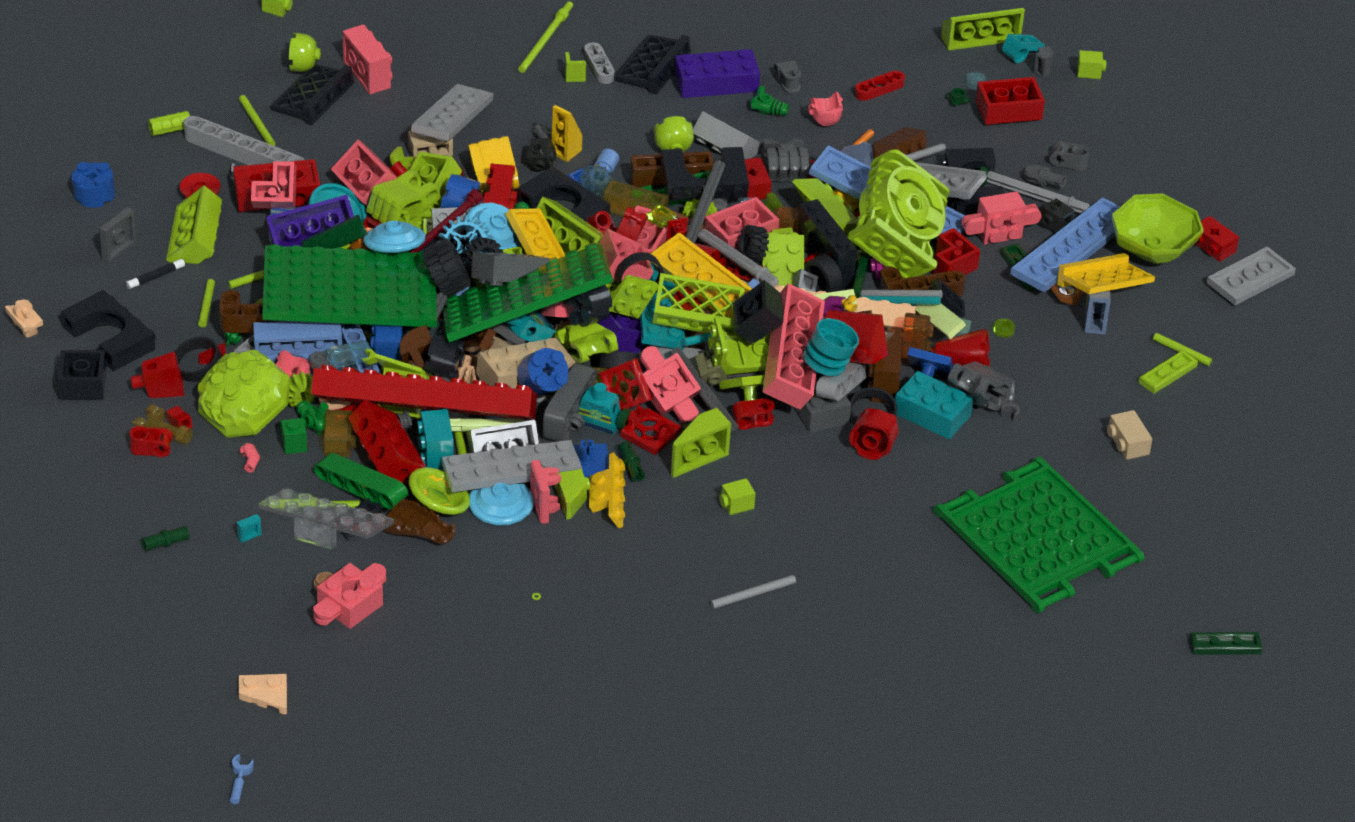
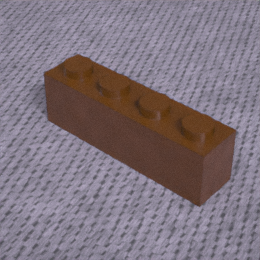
[630,151,714,187]

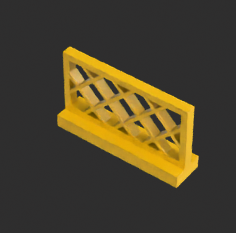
[1057,253,1155,294]

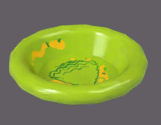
[409,467,470,515]

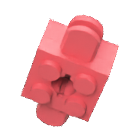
[961,191,1042,245]
[640,346,701,424]
[313,563,386,629]

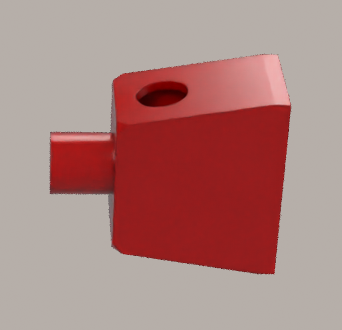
[131,352,185,398]

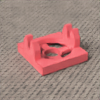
[530,460,561,524]

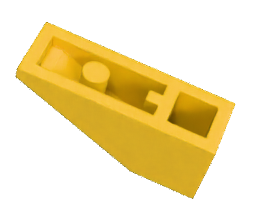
[552,105,582,162]

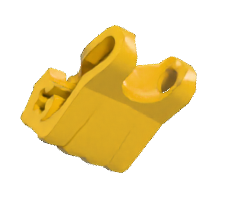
[468,136,519,196]

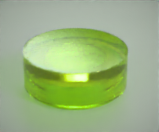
[993,318,1015,338]

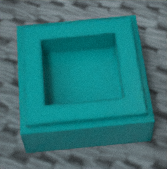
[237,514,262,543]

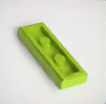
[1138,350,1198,394]

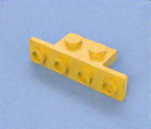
[589,452,625,529]

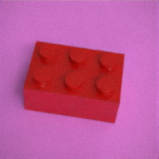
[975,77,1045,125]

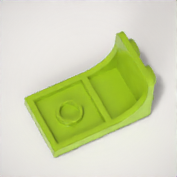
[762,232,804,286]
[606,275,659,318]
[708,317,771,375]

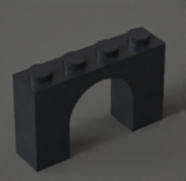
[660,147,749,200]
[941,148,1004,215]
[517,166,610,225]
[797,199,857,292]
[61,290,156,372]

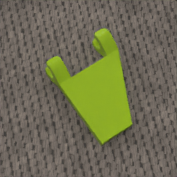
[361,349,429,380]

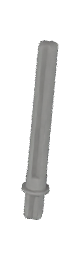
[987,171,1090,214]
[698,229,779,288]

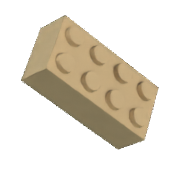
[476,338,576,388]

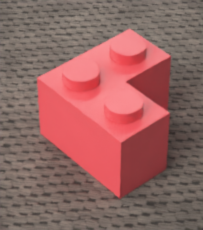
[251,161,296,209]

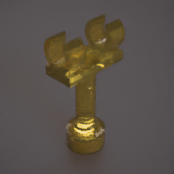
[132,404,193,445]

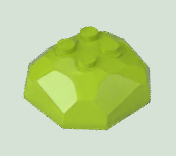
[1111,194,1203,264]

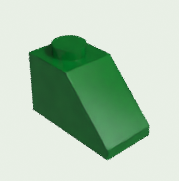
[279,418,307,455]

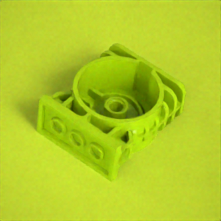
[848,149,950,278]

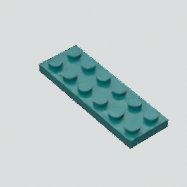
[640,262,685,350]

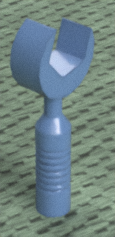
[230,754,254,804]

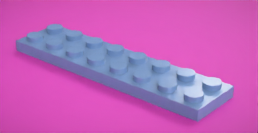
[809,145,965,240]
[1010,197,1120,292]

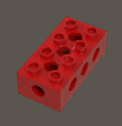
[233,159,320,212]
[348,399,426,488]

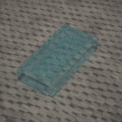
[325,340,371,368]

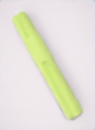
[450,419,524,432]

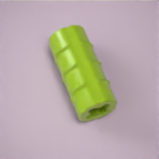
[148,111,190,137]

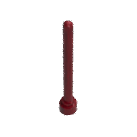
[407,189,484,253]

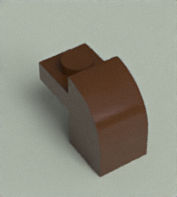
[400,325,433,370]

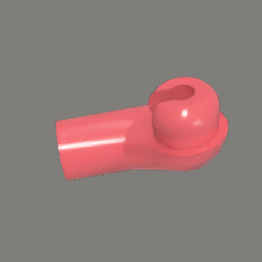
[240,443,260,473]

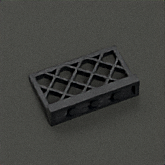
[614,34,691,94]
[270,64,354,125]

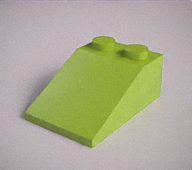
[410,151,462,209]
[671,408,731,478]

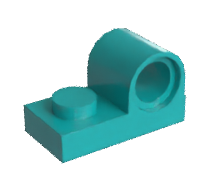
[1002,34,1045,63]

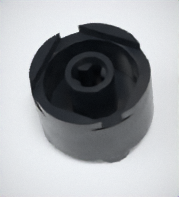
[562,285,612,327]
[424,334,466,382]

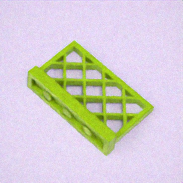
[652,273,745,334]

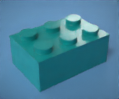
[895,371,974,440]

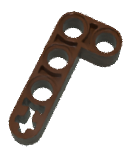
[879,266,966,298]
[219,290,277,333]

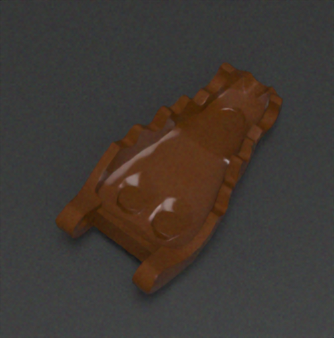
[370,499,455,545]

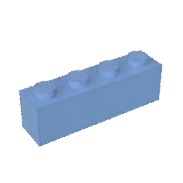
[254,321,342,356]

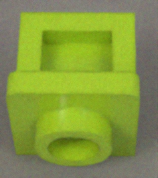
[390,147,417,170]

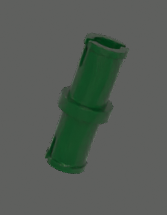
[618,441,645,482]
[141,526,190,551]

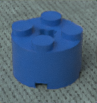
[71,162,115,208]
[440,174,480,208]
[518,348,568,396]

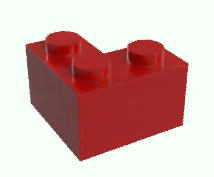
[933,228,980,275]

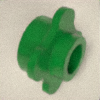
[225,332,243,346]

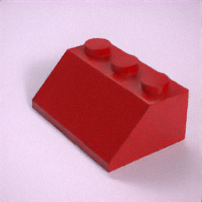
[825,310,888,364]

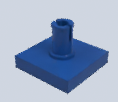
[907,347,953,378]
[573,439,609,481]

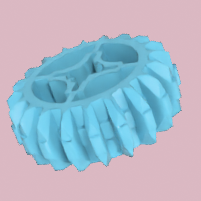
[437,215,494,270]

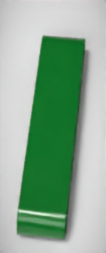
[314,452,408,510]

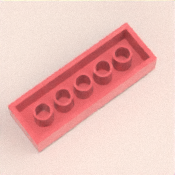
[763,283,825,409]

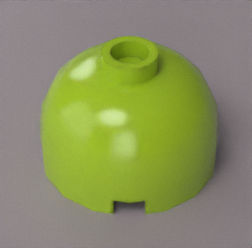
[289,33,321,72]
[653,116,694,152]

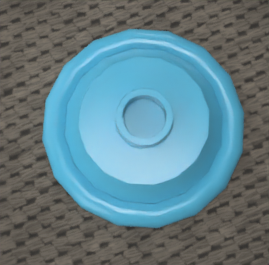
[465,202,521,249]
[363,221,426,253]
[469,483,534,526]

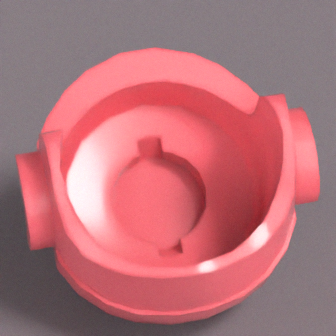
[808,92,843,127]
[276,350,311,378]

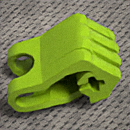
[366,170,440,224]
[553,323,619,364]

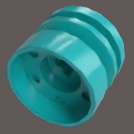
[803,318,859,376]

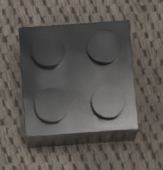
[733,280,784,345]
[57,350,107,399]

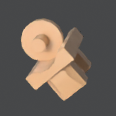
[5,299,43,337]

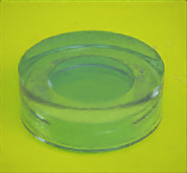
[966,72,986,90]

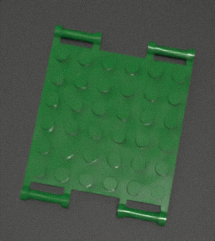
[933,456,1144,614]

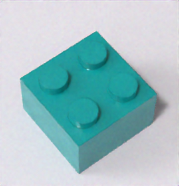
[417,409,453,471]

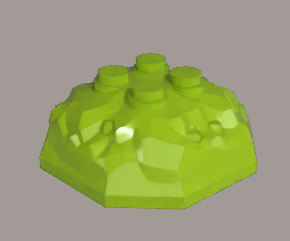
[198,350,290,438]

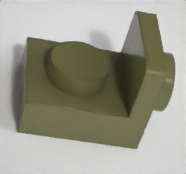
[695,353,727,386]

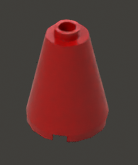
[932,329,990,367]

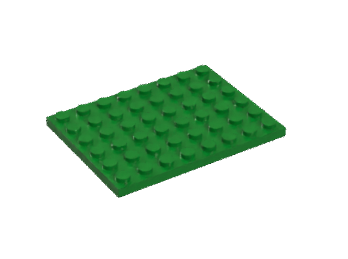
[443,242,614,342]
[263,244,437,328]

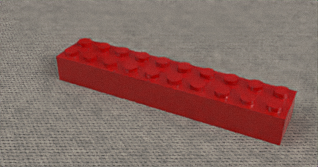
[311,365,537,420]

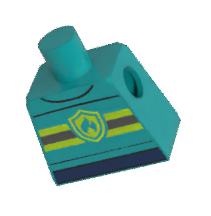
[505,310,556,342]
[578,383,621,435]

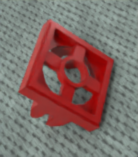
[599,358,652,411]
[620,405,682,455]

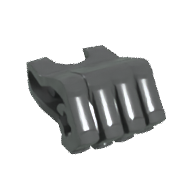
[763,138,809,182]
[948,361,1013,411]

